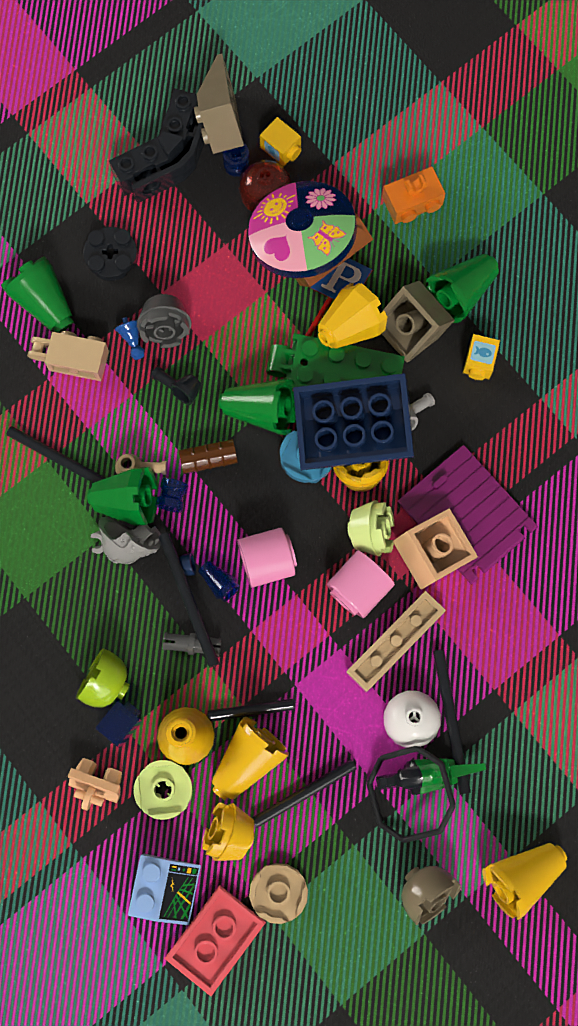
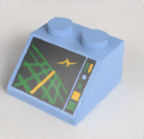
[128,854,201,925]

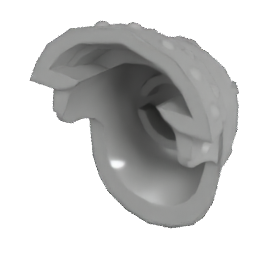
[91,517,161,564]

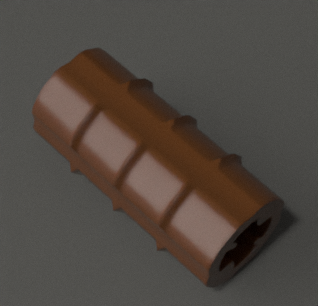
[179,439,238,474]

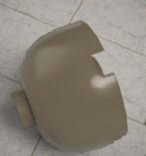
[401,866,461,925]

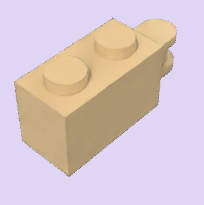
[27,331,109,381]

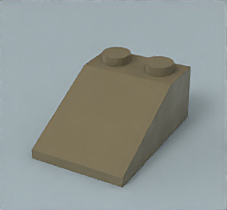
[194,54,244,154]

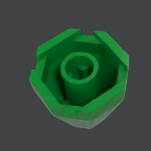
[87,467,158,525]

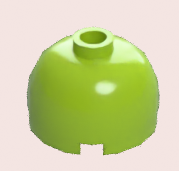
[76,649,129,707]

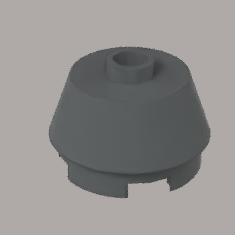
[137,294,192,348]

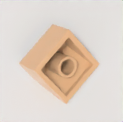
[393,508,478,590]

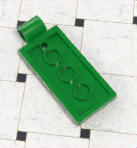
[266,333,405,390]

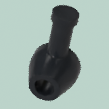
[151,366,201,405]

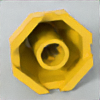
[318,283,388,348]

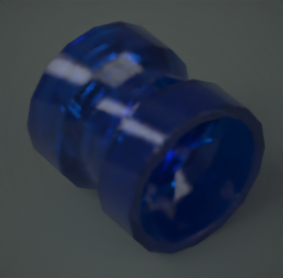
[223,144,250,177]
[155,478,189,513]

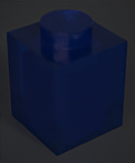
[95,701,143,748]

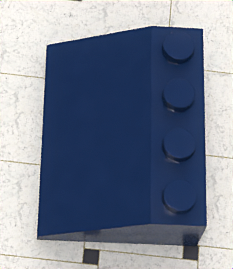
[293,373,414,471]

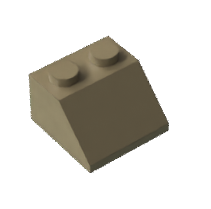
[381,281,455,362]

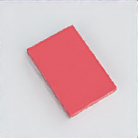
[164,885,266,996]

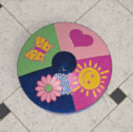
[248,181,357,278]

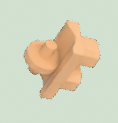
[68,758,122,811]

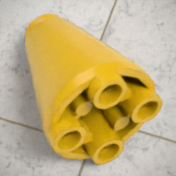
[157,707,215,765]

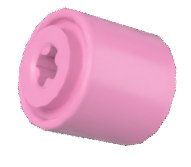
[237,528,297,588]
[327,550,395,618]

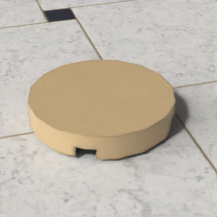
[249,863,308,924]

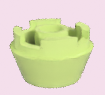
[348,500,394,556]

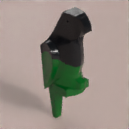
[376,758,486,795]

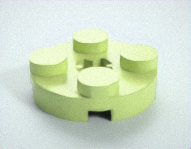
[134,760,193,820]

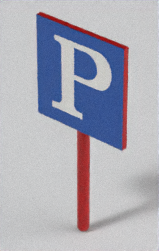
[305,258,372,336]

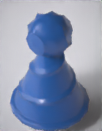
[115,317,145,360]

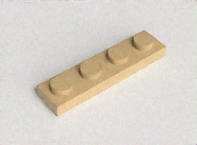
[346,591,446,693]

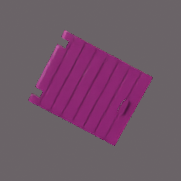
[397,445,538,585]

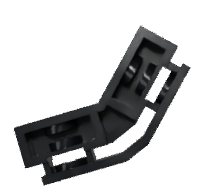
[109,88,205,204]

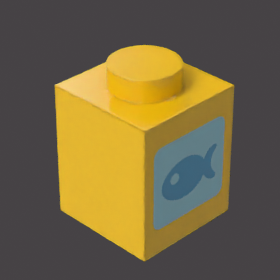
[260,117,301,167]
[463,334,500,380]

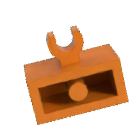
[382,166,446,224]

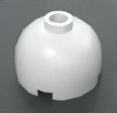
[383,690,441,748]

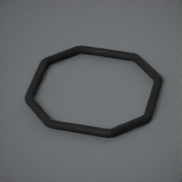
[367,746,456,843]

